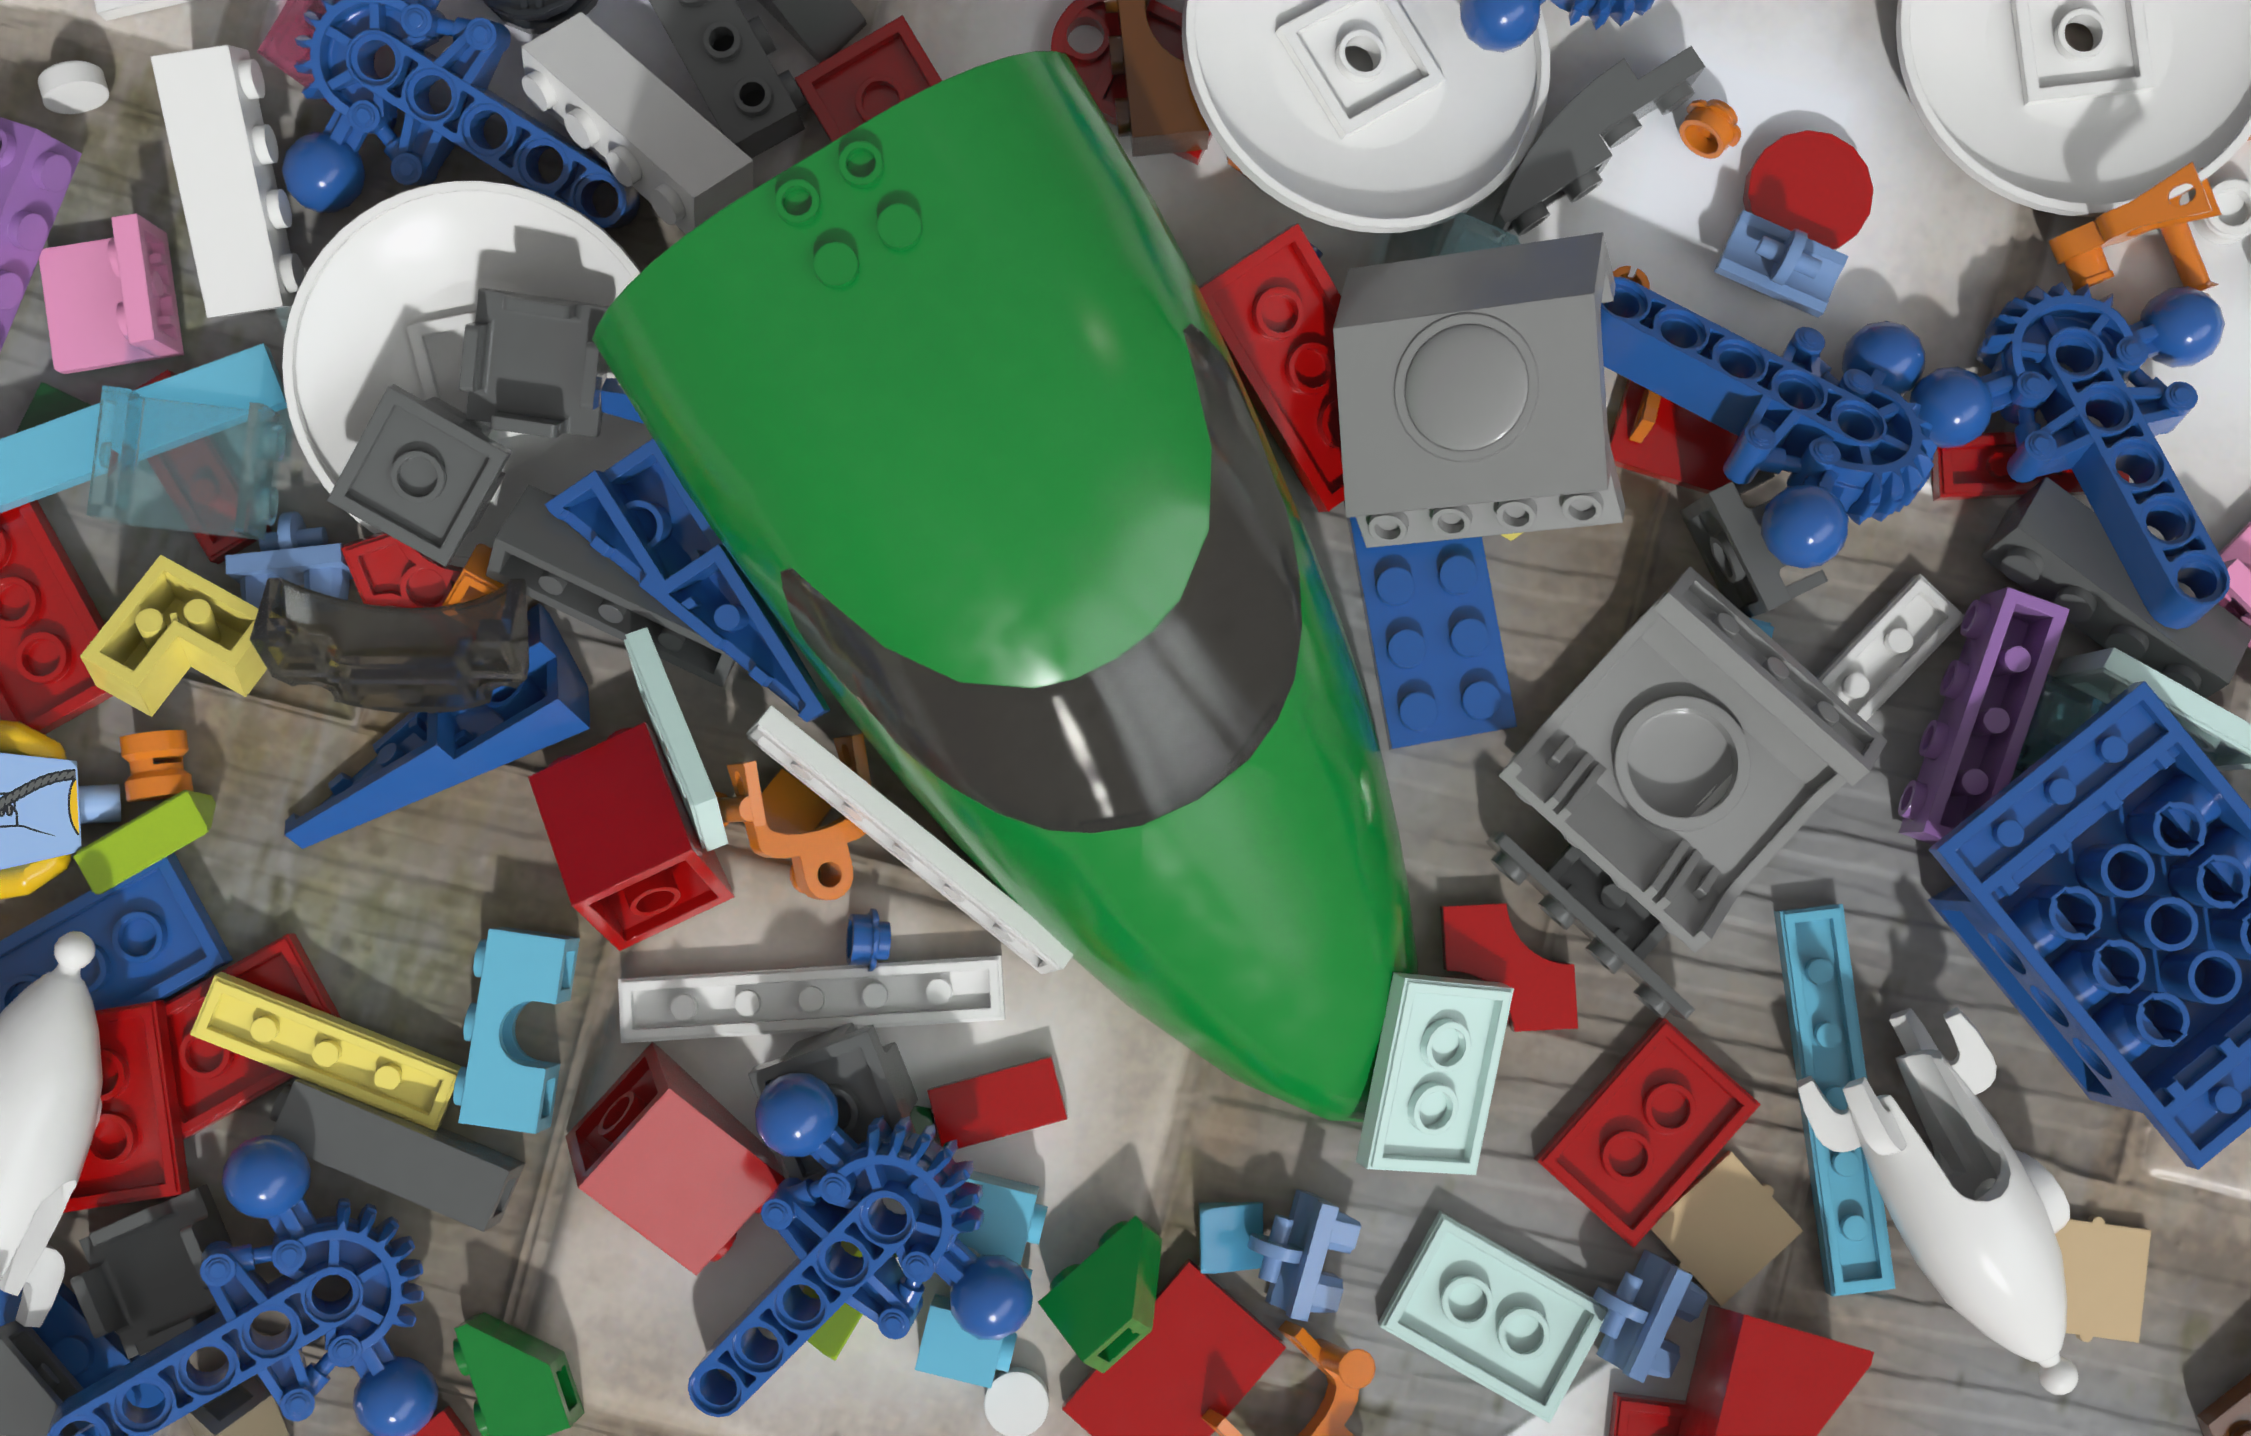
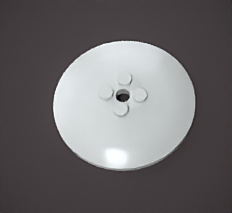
[1182,0,1550,233]
[1896,0,2251,217]
[282,181,653,567]

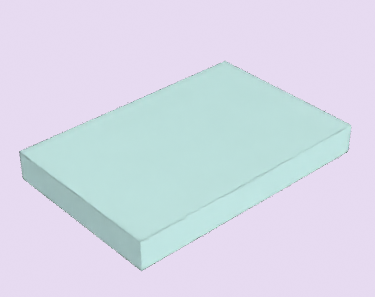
[624,627,728,852]
[2054,647,2251,771]
[1356,972,1514,1175]
[1378,1210,1609,1423]

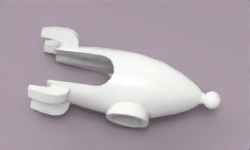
[0,931,103,1327]
[1797,1007,2079,1395]

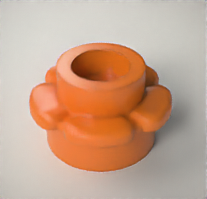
[1679,99,1741,159]

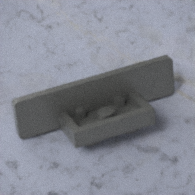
[1486,832,1695,1019]

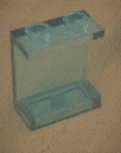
[86,385,286,540]

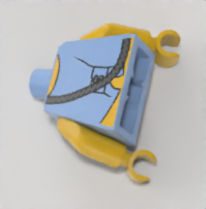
[0,720,121,900]

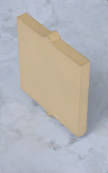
[1650,1150,1803,1307]
[2055,1215,2151,1343]

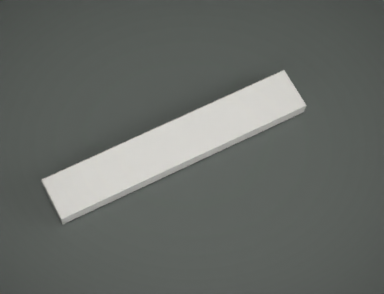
[1690,574,1964,817]
[746,705,1073,974]
[618,955,1006,1043]

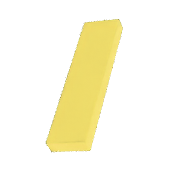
[190,972,462,1131]

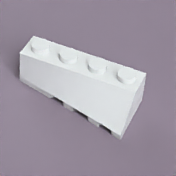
[521,12,753,234]
[150,45,305,318]

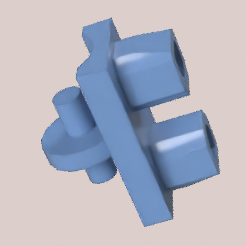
[1714,210,1849,318]
[225,511,353,618]
[1247,1189,1361,1322]
[1593,1249,1708,1383]

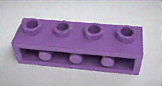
[0,117,82,352]
[1898,587,2070,845]

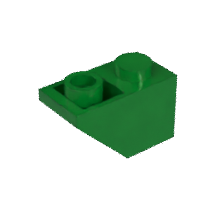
[1038,1215,1162,1374]
[453,1312,585,1436]

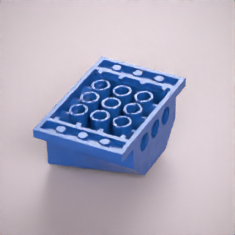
[1928,681,2251,1170]

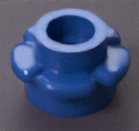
[846,908,891,972]

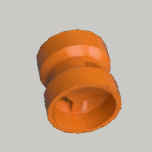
[119,730,193,802]

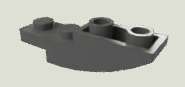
[1490,46,1705,239]

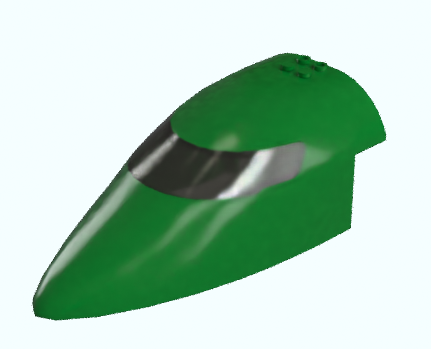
[592,51,1418,1122]

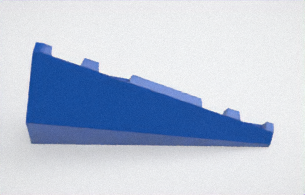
[545,438,831,722]
[284,603,590,849]

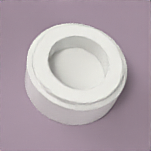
[38,60,109,114]
[2193,177,2251,244]
[984,1367,1049,1436]

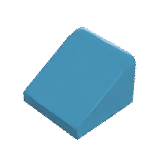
[1199,1202,1264,1274]

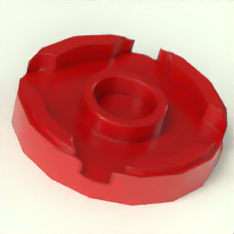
[1743,130,1874,250]

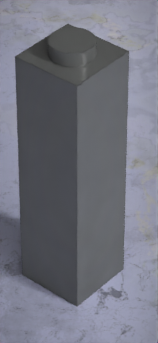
[270,1079,526,1232]

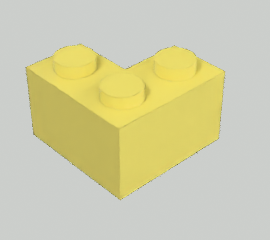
[80,555,284,717]

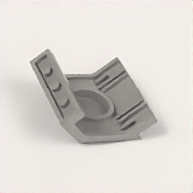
[1333,232,1625,548]
[1499,566,1887,953]

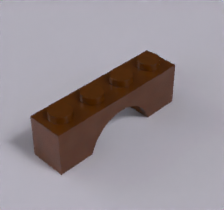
[1104,0,1209,157]

